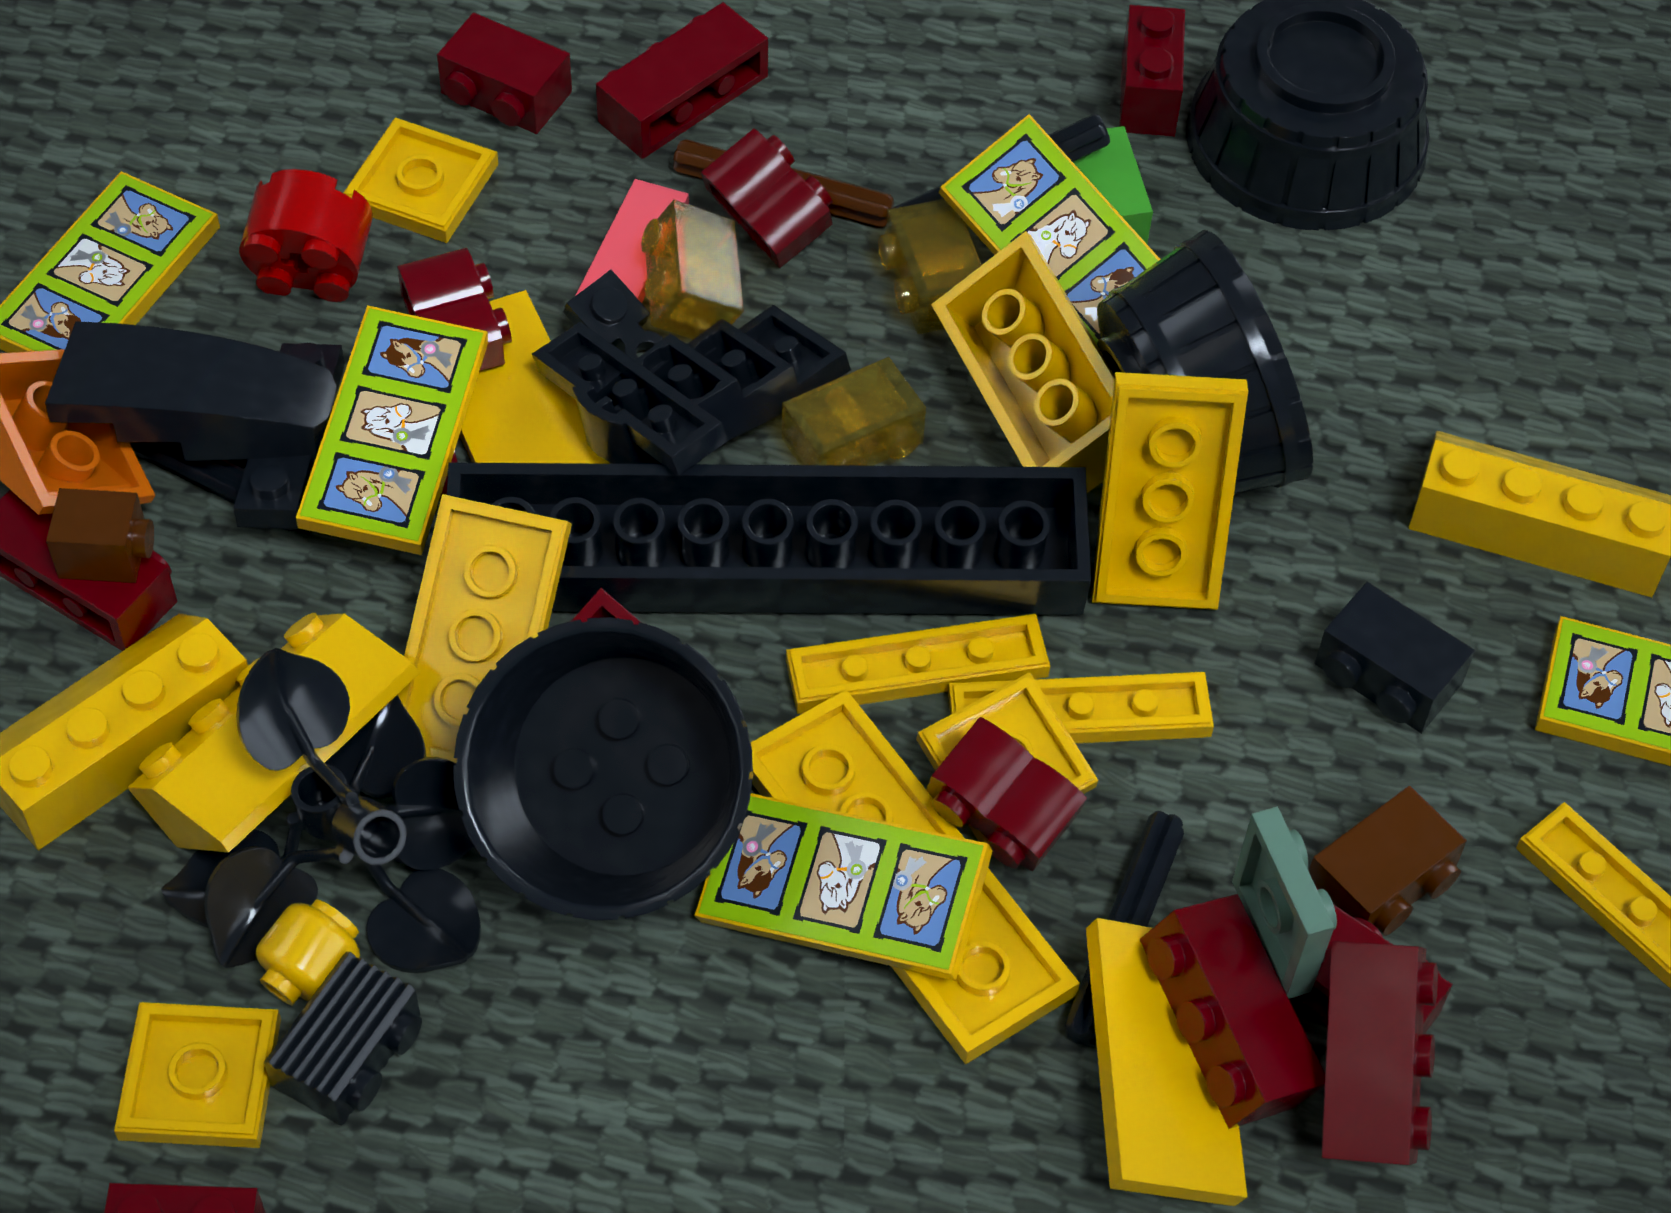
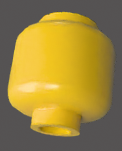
[256,899,360,1006]

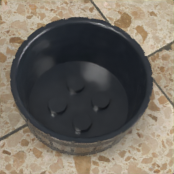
[1186,0,1430,230]
[1097,230,1313,493]
[453,617,753,920]

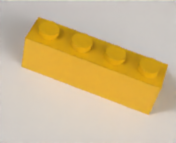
[931,231,1115,493]
[1409,431,1671,598]
[0,613,248,851]
[127,613,421,852]

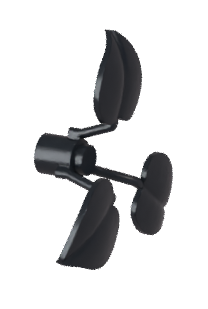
[204,648,474,968]
[161,695,481,973]

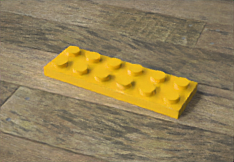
[751,689,1080,1065]

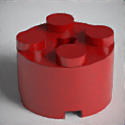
[239,169,373,302]

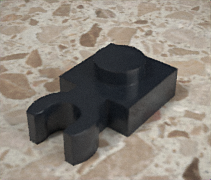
[563,269,663,360]

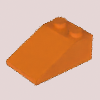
[0,349,156,515]

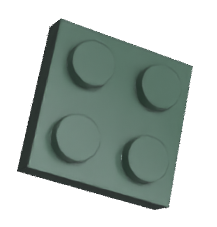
[1232,806,1337,999]

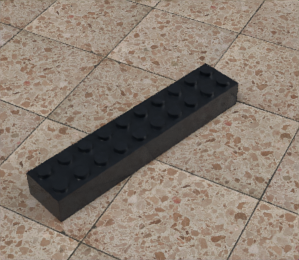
[447,462,1091,615]

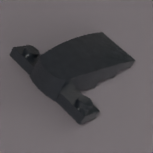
[532,305,851,476]
[45,321,345,529]

